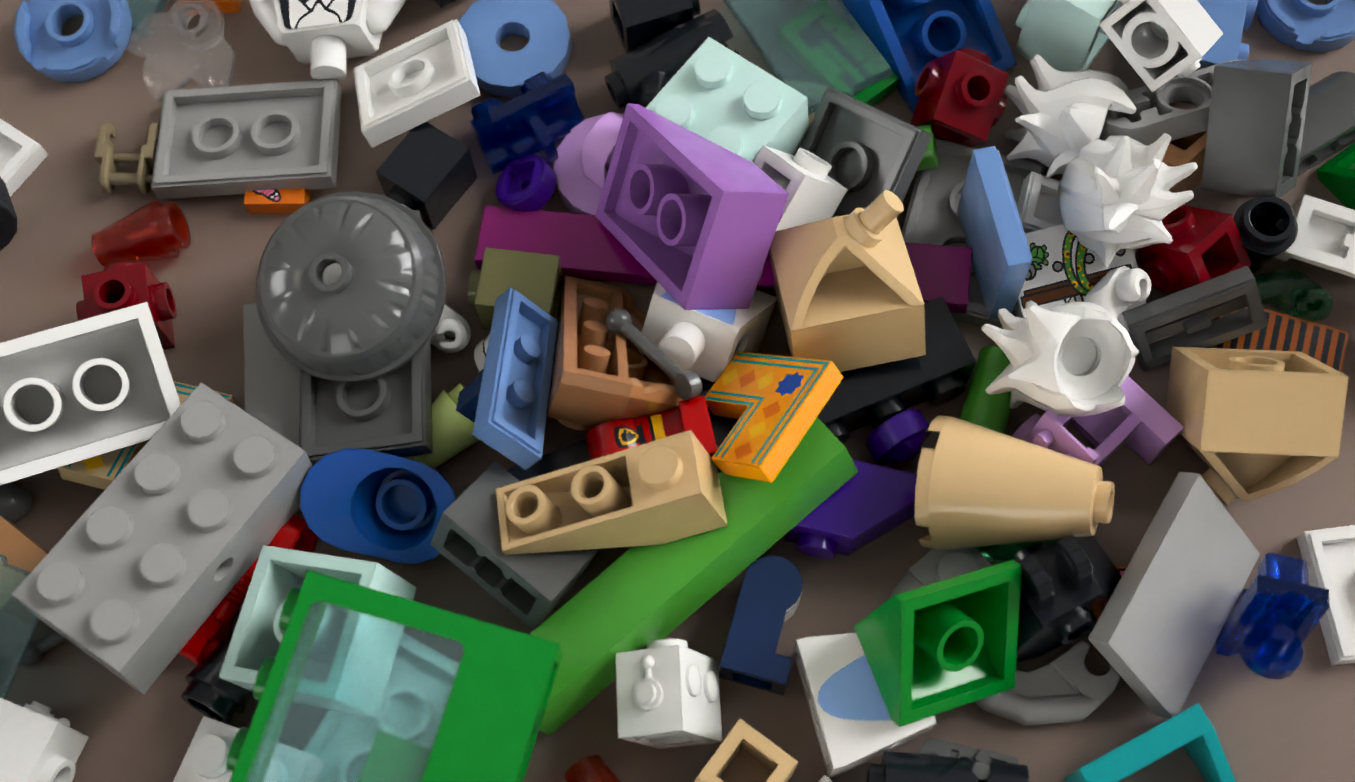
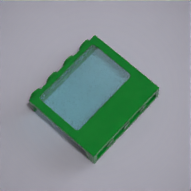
[226,570,562,782]

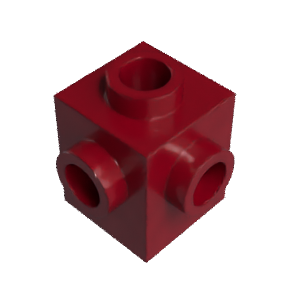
[910,48,1009,147]
[1137,205,1252,293]
[76,262,177,350]

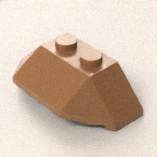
[547,275,683,431]

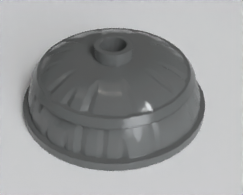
[256,191,447,383]

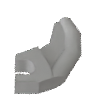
[974,641,1121,726]

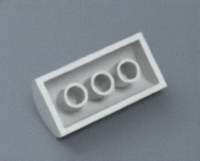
[0,302,181,485]

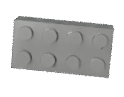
[12,382,312,695]

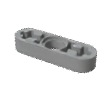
[1099,59,1243,146]

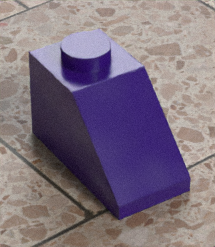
[785,460,917,559]

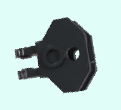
[1011,534,1122,663]

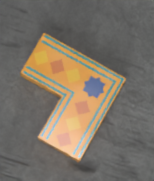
[705,351,843,483]

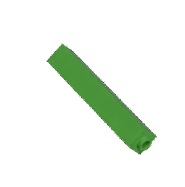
[529,417,858,736]

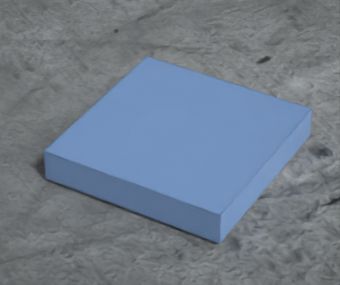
[957,146,1033,320]

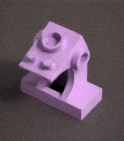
[1012,376,1184,478]

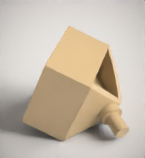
[769,190,926,372]
[1166,347,1349,506]

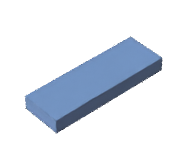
[472,287,559,470]

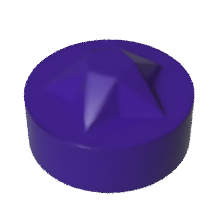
[495,154,557,212]
[865,409,932,465]

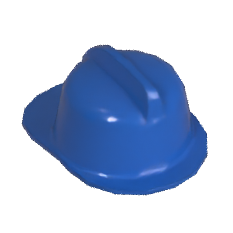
[300,448,457,564]

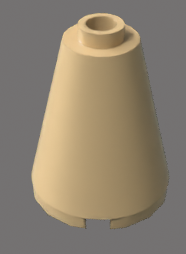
[915,415,1114,550]

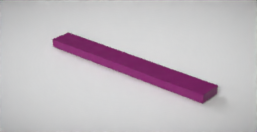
[474,205,972,313]

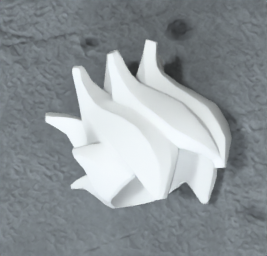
[1004,54,1137,178]
[1058,133,1198,268]
[981,300,1139,417]

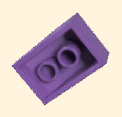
[595,103,789,310]

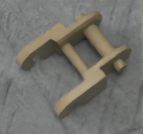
[94,122,159,194]

